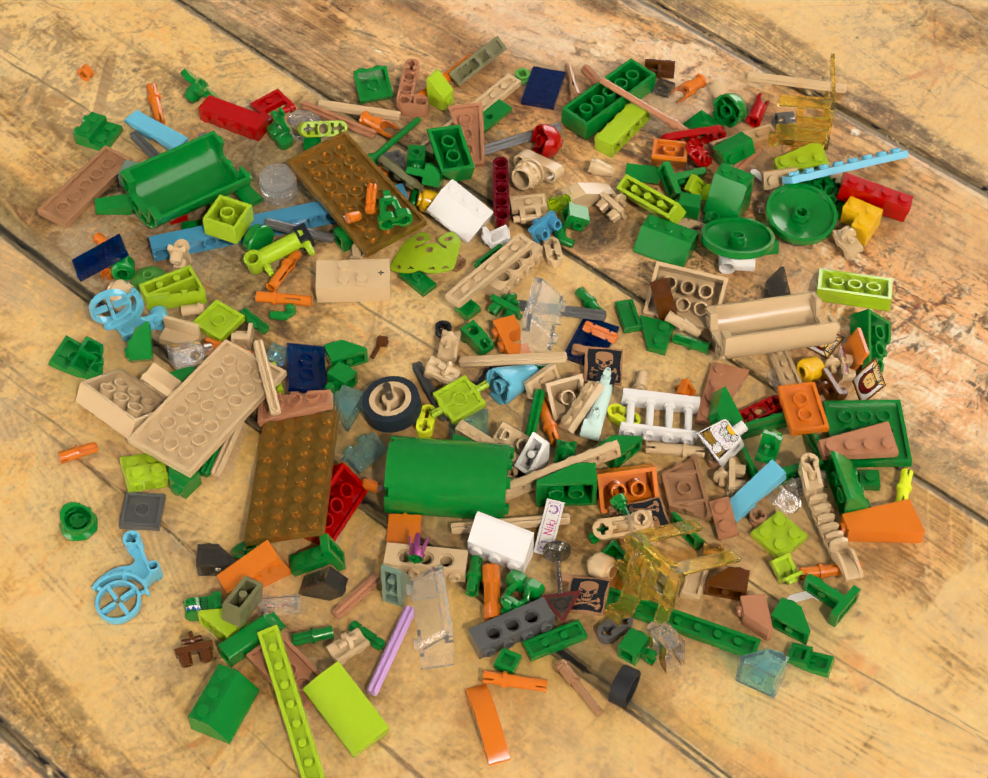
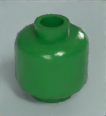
[111,254,136,281]

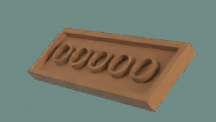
[37,145,133,228]

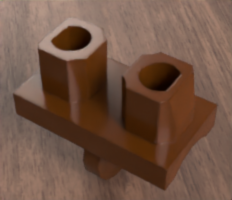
[645,59,675,79]
[815,368,848,401]
[174,631,214,668]

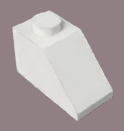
[514,432,550,475]

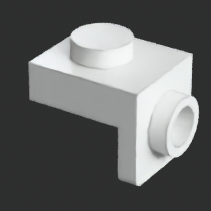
[481,225,511,249]

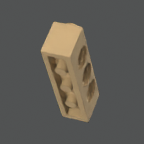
[482,240,543,298]
[383,542,468,582]

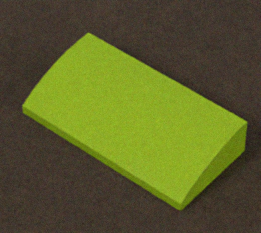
[816,268,893,311]
[302,661,390,758]

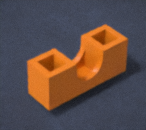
[491,315,532,366]

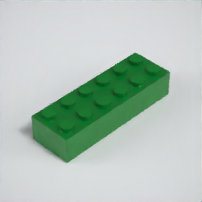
[561,58,656,140]

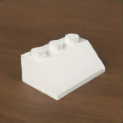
[426,179,494,245]
[468,512,534,573]

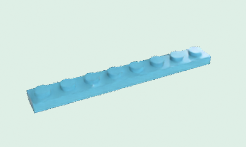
[782,148,909,184]

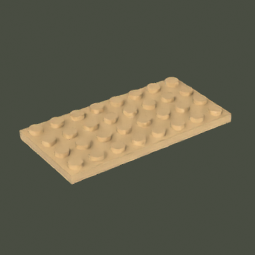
[128,339,287,478]

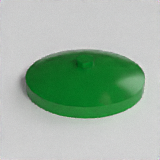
[765,183,837,245]
[701,216,775,259]

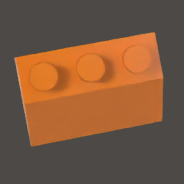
[596,463,659,514]

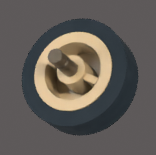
[362,376,422,433]

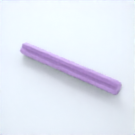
[367,605,415,696]

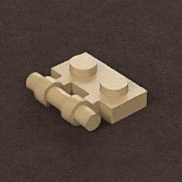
[761,167,798,202]
[509,193,547,224]

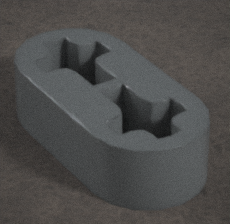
[597,612,633,644]

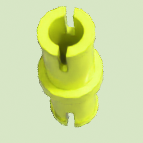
[895,468,913,502]

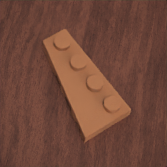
[448,102,486,167]
[695,361,750,427]

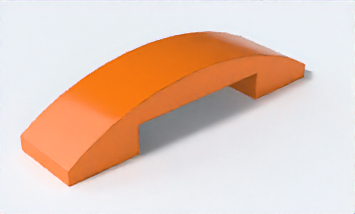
[465,684,510,766]

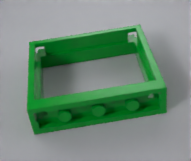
[737,412,828,487]

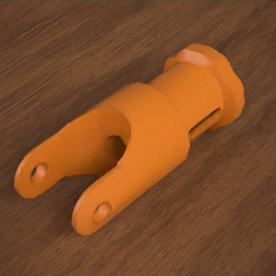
[670,73,707,103]
[359,111,399,139]

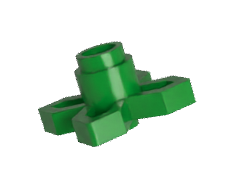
[180,68,219,103]

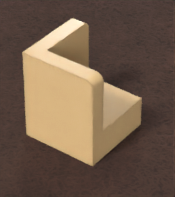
[231,323,254,351]

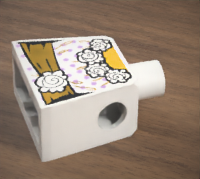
[697,419,748,467]

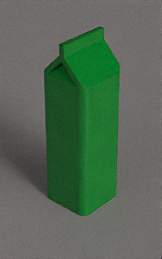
[218,612,286,668]

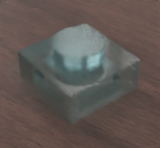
[267,342,290,367]

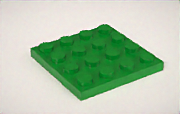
[823,399,912,468]

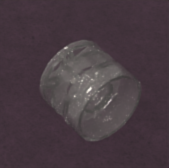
[259,164,299,211]

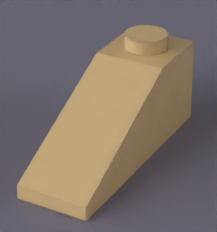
[562,182,615,207]

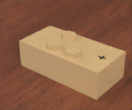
[316,259,391,303]

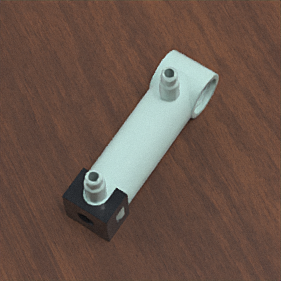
[580,367,617,441]

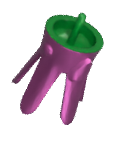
[408,533,429,565]

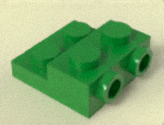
[353,65,393,104]
[73,112,123,151]

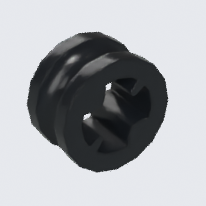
[435,320,452,338]

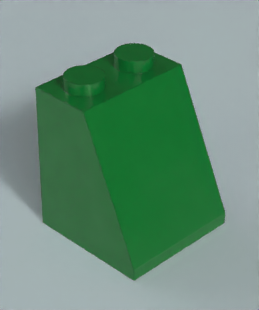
[703,162,755,218]

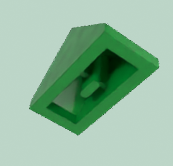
[683,110,718,138]

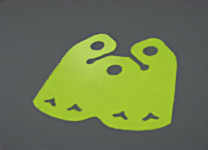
[390,232,461,274]

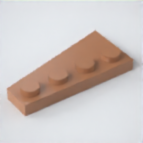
[257,390,333,427]
[817,421,899,461]

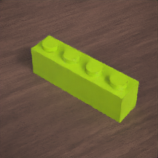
[594,102,651,158]
[616,174,686,224]

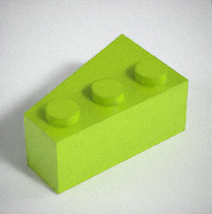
[772,140,830,183]
[139,265,207,311]

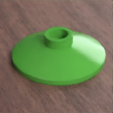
[131,266,166,294]

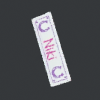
[533,498,565,557]

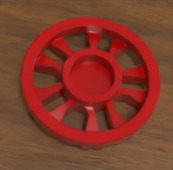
[685,138,712,168]

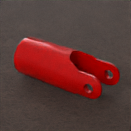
[746,93,770,128]

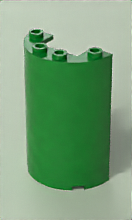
[120,131,252,229]
[384,436,515,519]

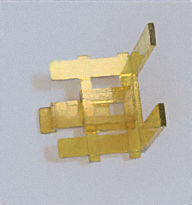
[768,53,836,151]
[605,519,742,628]

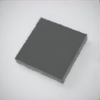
[119,492,166,531]

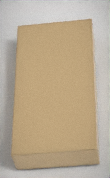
[679,561,710,603]

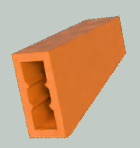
[838,499,925,543]

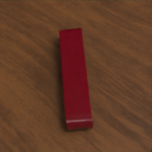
[493,156,510,229]

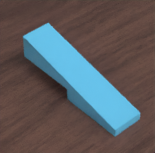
[125,110,188,150]
[730,459,786,523]

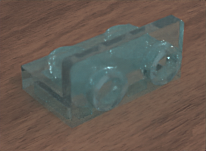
[341,432,388,475]

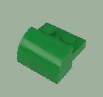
[406,162,444,188]

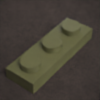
[378,154,425,191]

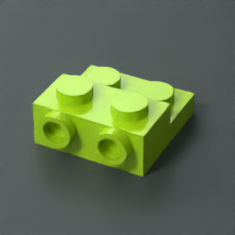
[120,454,169,493]

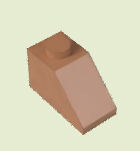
[736,594,773,641]

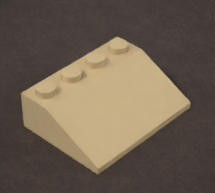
[643,261,729,330]
[76,368,166,439]

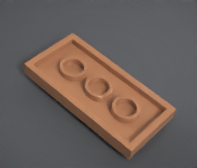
[246,633,321,711]

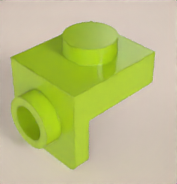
[684,174,711,201]
[769,553,803,585]

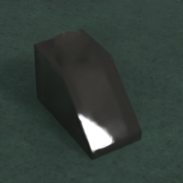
[761,266,791,299]
[196,543,237,576]
[298,566,348,601]

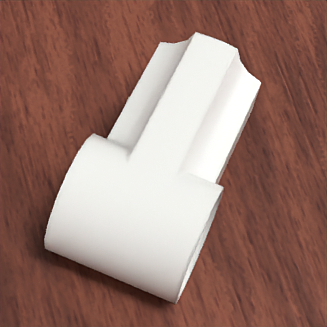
[719,255,755,274]

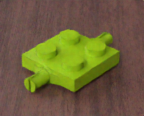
[429,375,489,425]

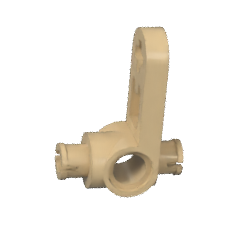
[593,510,654,540]

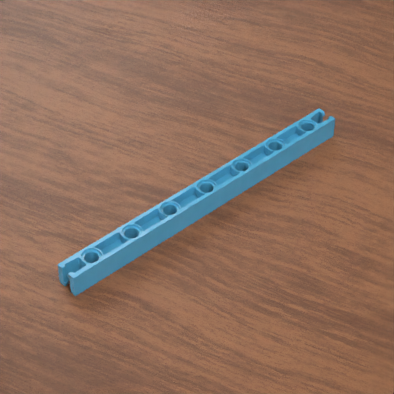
[149,183,408,262]

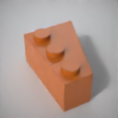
[216,540,292,595]

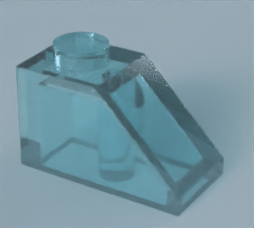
[333,385,364,432]

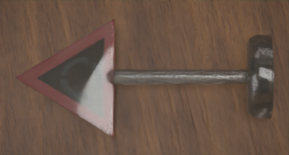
[540,541,581,623]

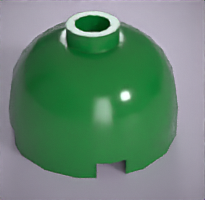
[712,93,747,128]

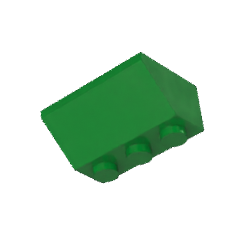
[427,124,475,181]
[633,214,699,267]
[825,451,870,517]
[188,664,260,744]

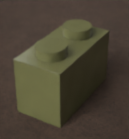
[222,576,263,628]

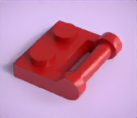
[250,89,296,125]

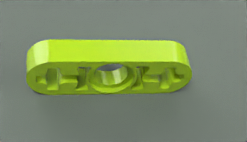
[298,120,347,137]

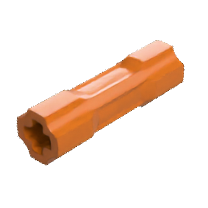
[482,563,502,622]

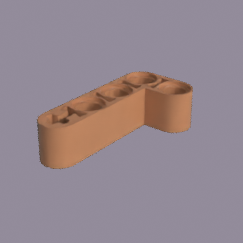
[397,59,429,118]

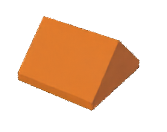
[651,138,688,169]

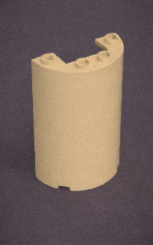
[706,291,840,360]

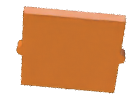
[843,327,869,371]
[386,513,422,545]

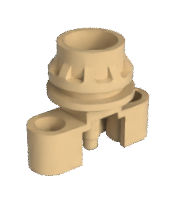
[511,149,564,190]

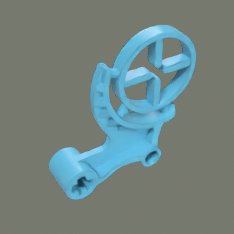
[89,288,169,342]
[91,530,163,624]

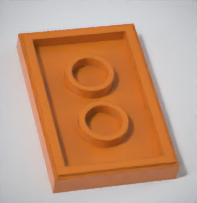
[776,381,830,436]

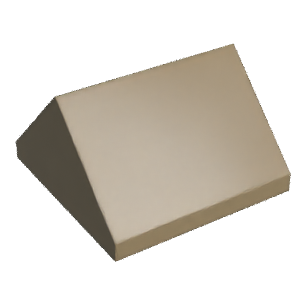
[544,374,584,421]

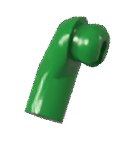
[554,227,575,248]
[269,303,296,321]

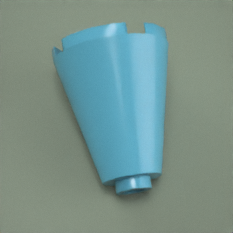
[486,364,539,405]

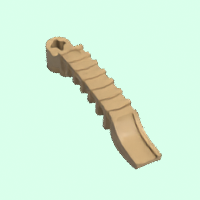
[798,453,863,582]

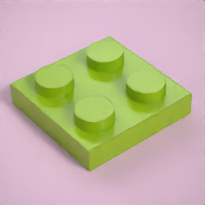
[192,299,246,342]
[750,510,808,559]

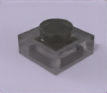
[653,78,675,98]

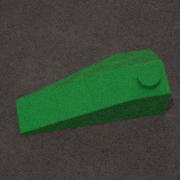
[849,309,891,375]

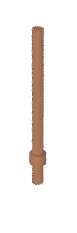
[599,77,690,131]

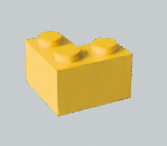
[840,196,883,247]

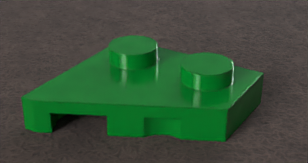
[640,315,675,356]

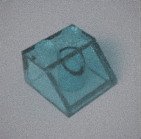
[735,648,790,698]

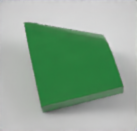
[48,335,104,379]

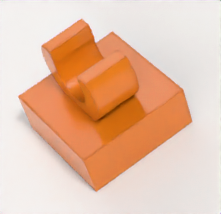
[672,378,696,396]

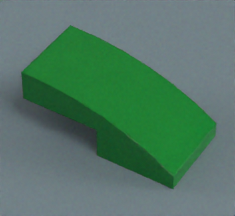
[786,642,835,678]

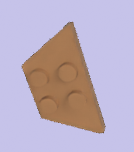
[661,454,713,521]

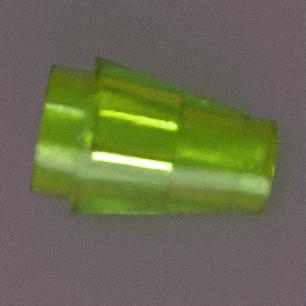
[547,194,571,213]

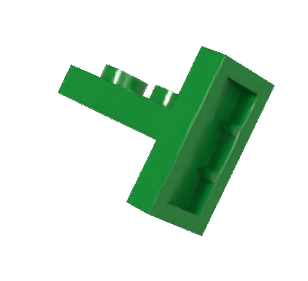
[657,161,707,200]
[290,533,346,577]
[803,573,861,627]

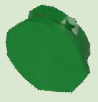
[243,224,274,251]
[59,502,98,541]

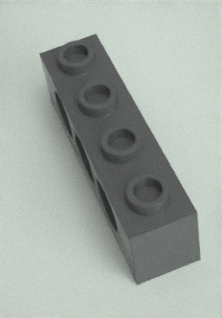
[468,597,555,659]

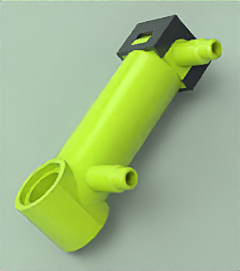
[243,223,315,277]

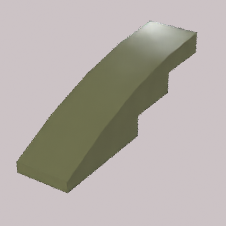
[449,36,507,87]

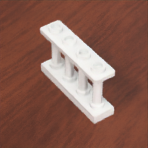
[619,388,700,445]

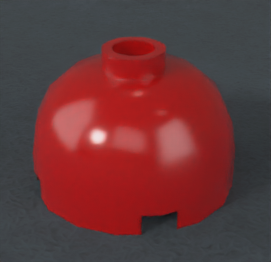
[531,124,563,158]

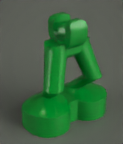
[266,107,293,150]
[377,190,413,230]
[500,569,545,614]

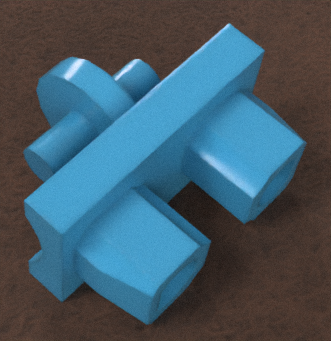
[528,210,562,243]

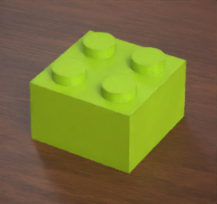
[203,195,254,244]

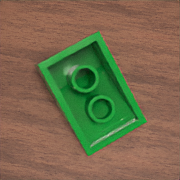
[536,462,597,507]

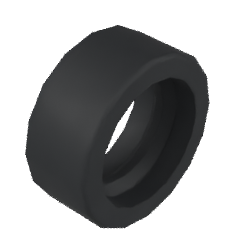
[608,664,641,708]

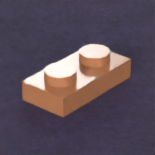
[709,496,739,541]

